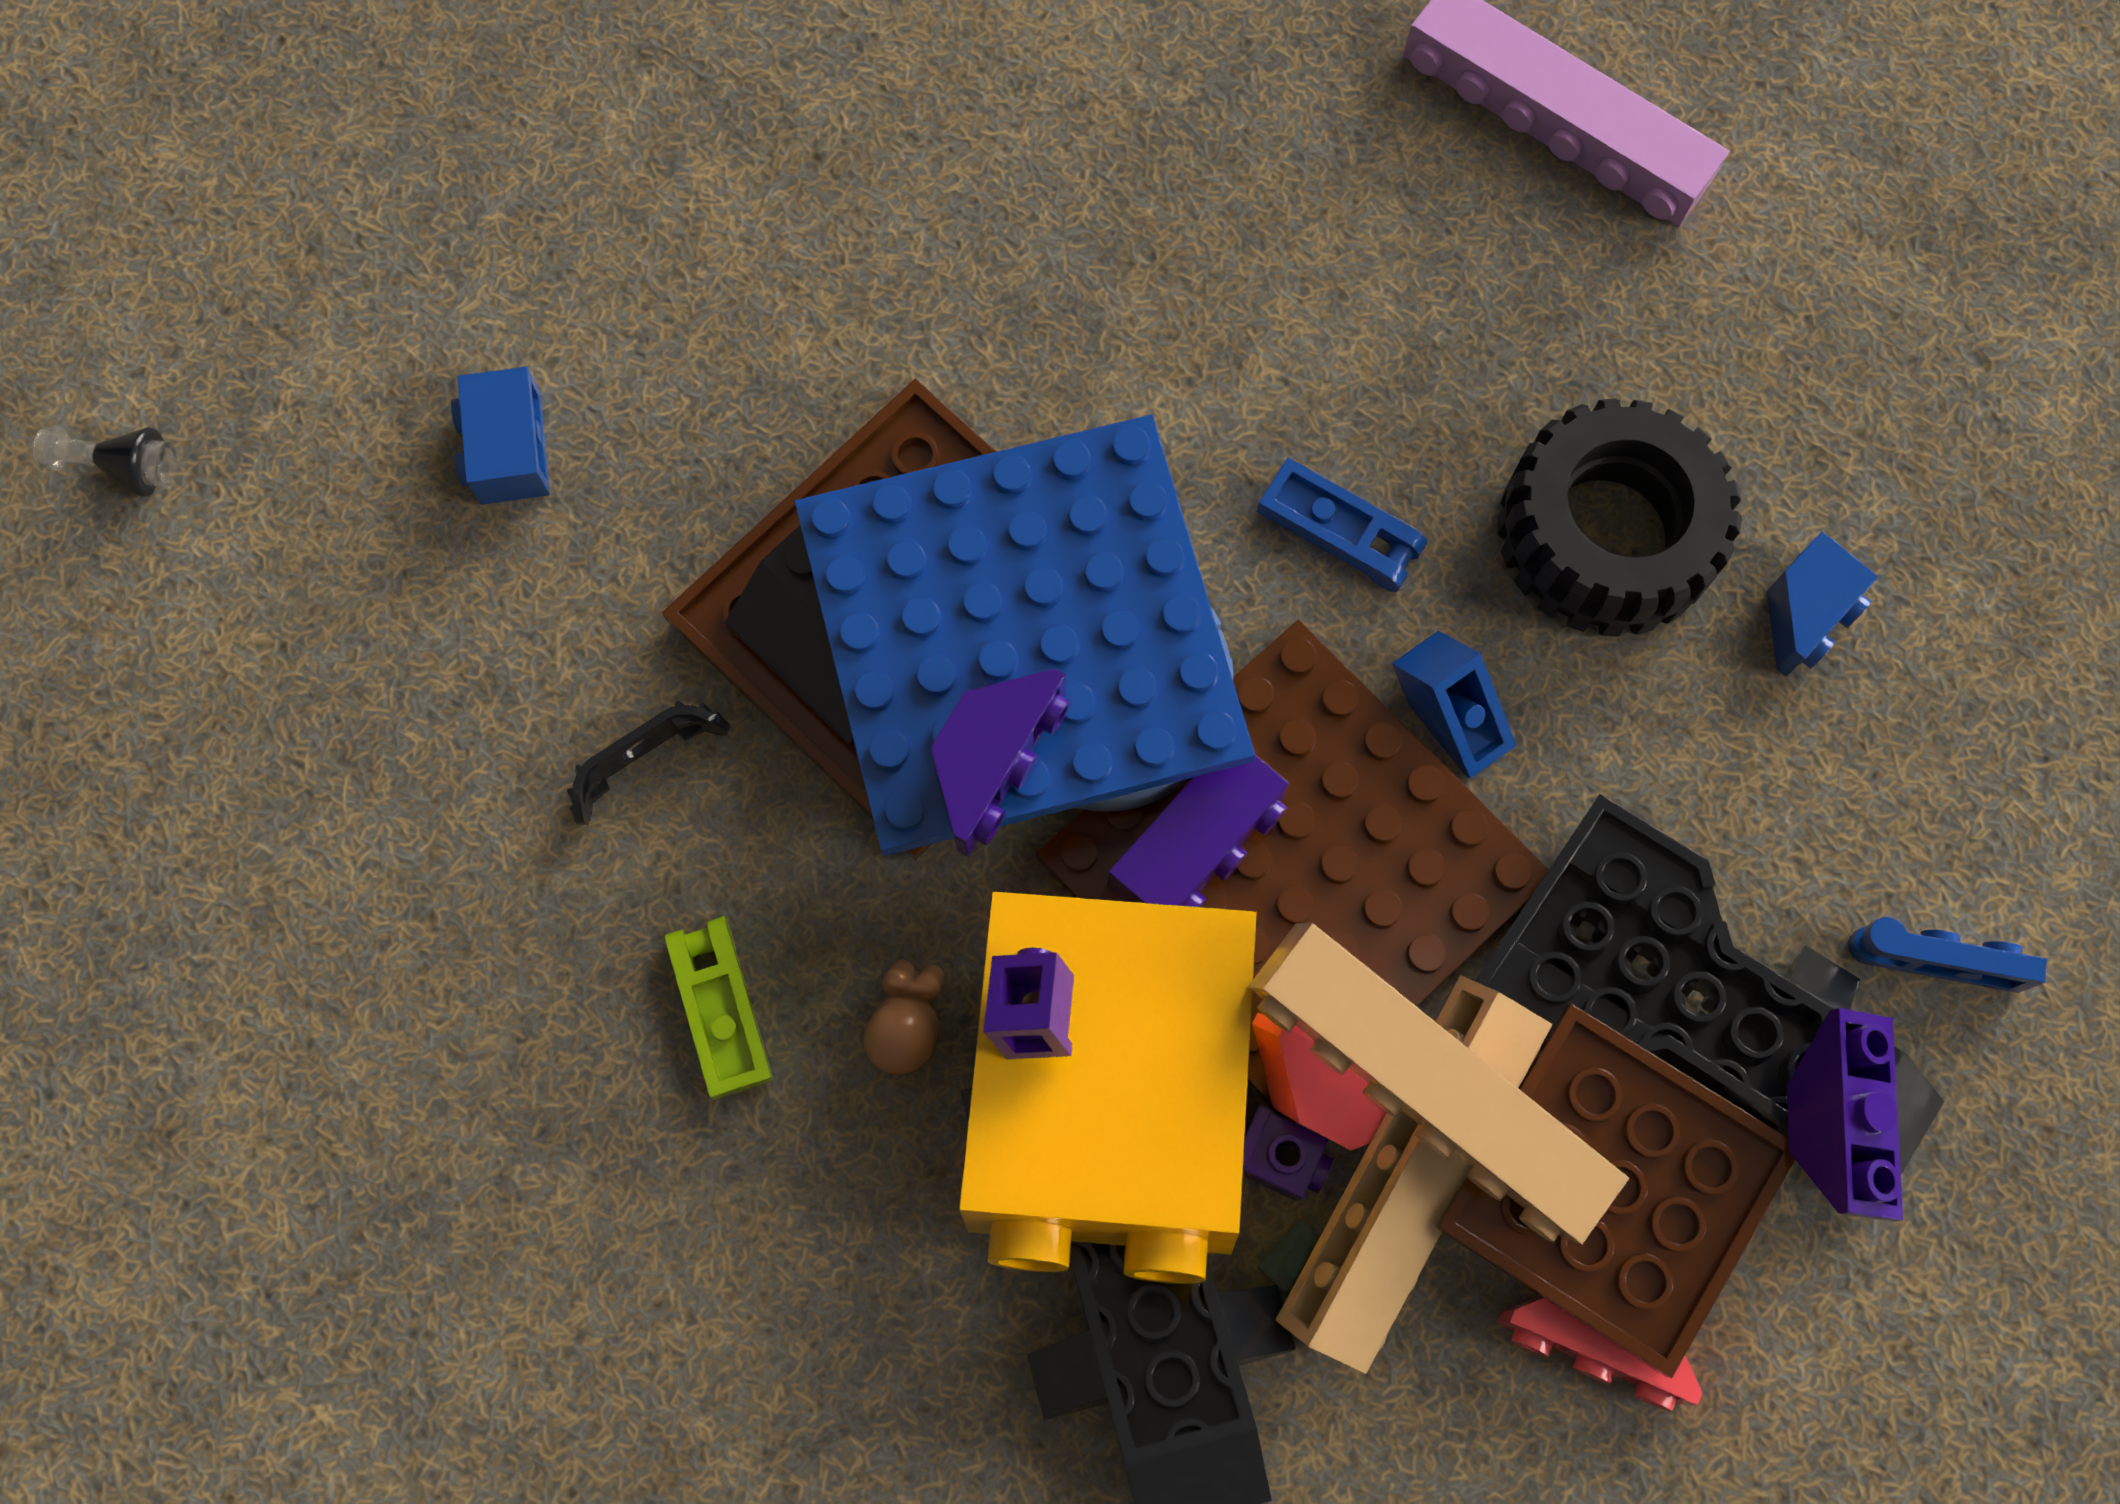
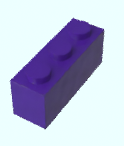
[1107,755,1289,907]

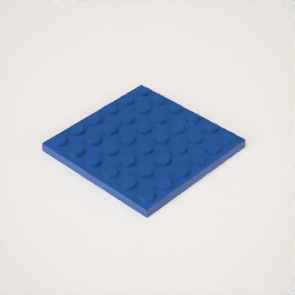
[795,414,1255,856]

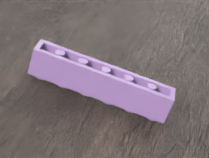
[1403,0,1730,227]

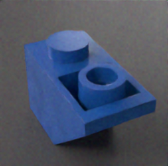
[1767,531,1879,677]

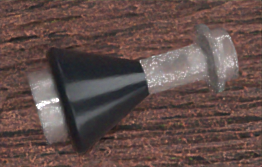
[33,425,177,497]

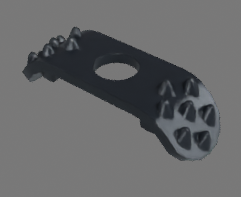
[567,701,730,825]

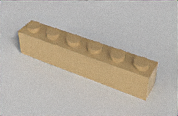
[1248,923,1629,1244]
[1276,975,1553,1374]

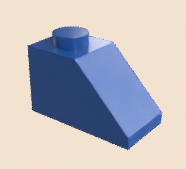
[1392,630,1517,779]

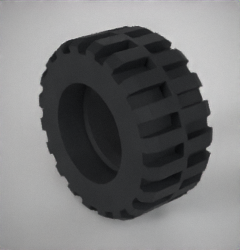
[1498,398,1742,637]

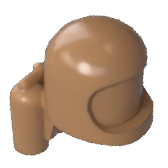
[863,959,945,1075]

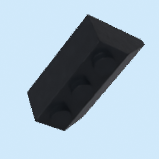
[725,525,854,747]

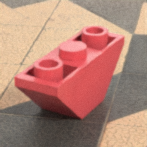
[1252,1012,1387,1151]
[1498,1295,1703,1412]

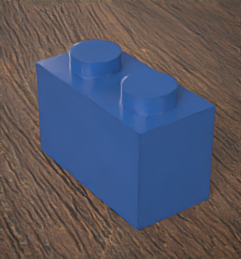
[451,366,550,505]

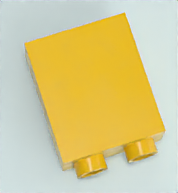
[960,892,1257,1283]

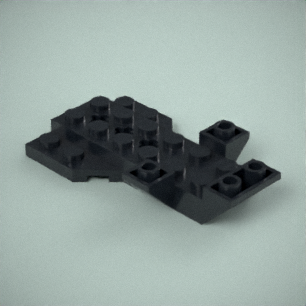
[1475,794,1945,1174]
[960,1088,1296,1504]

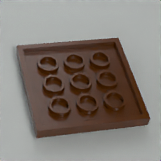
[1436,1003,1795,1378]

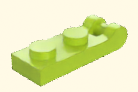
[665,915,774,1100]

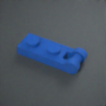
[1256,457,1427,592]
[1848,917,2047,993]

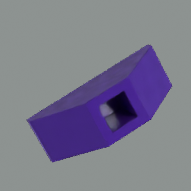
[931,668,1071,857]
[1787,1008,1903,1222]

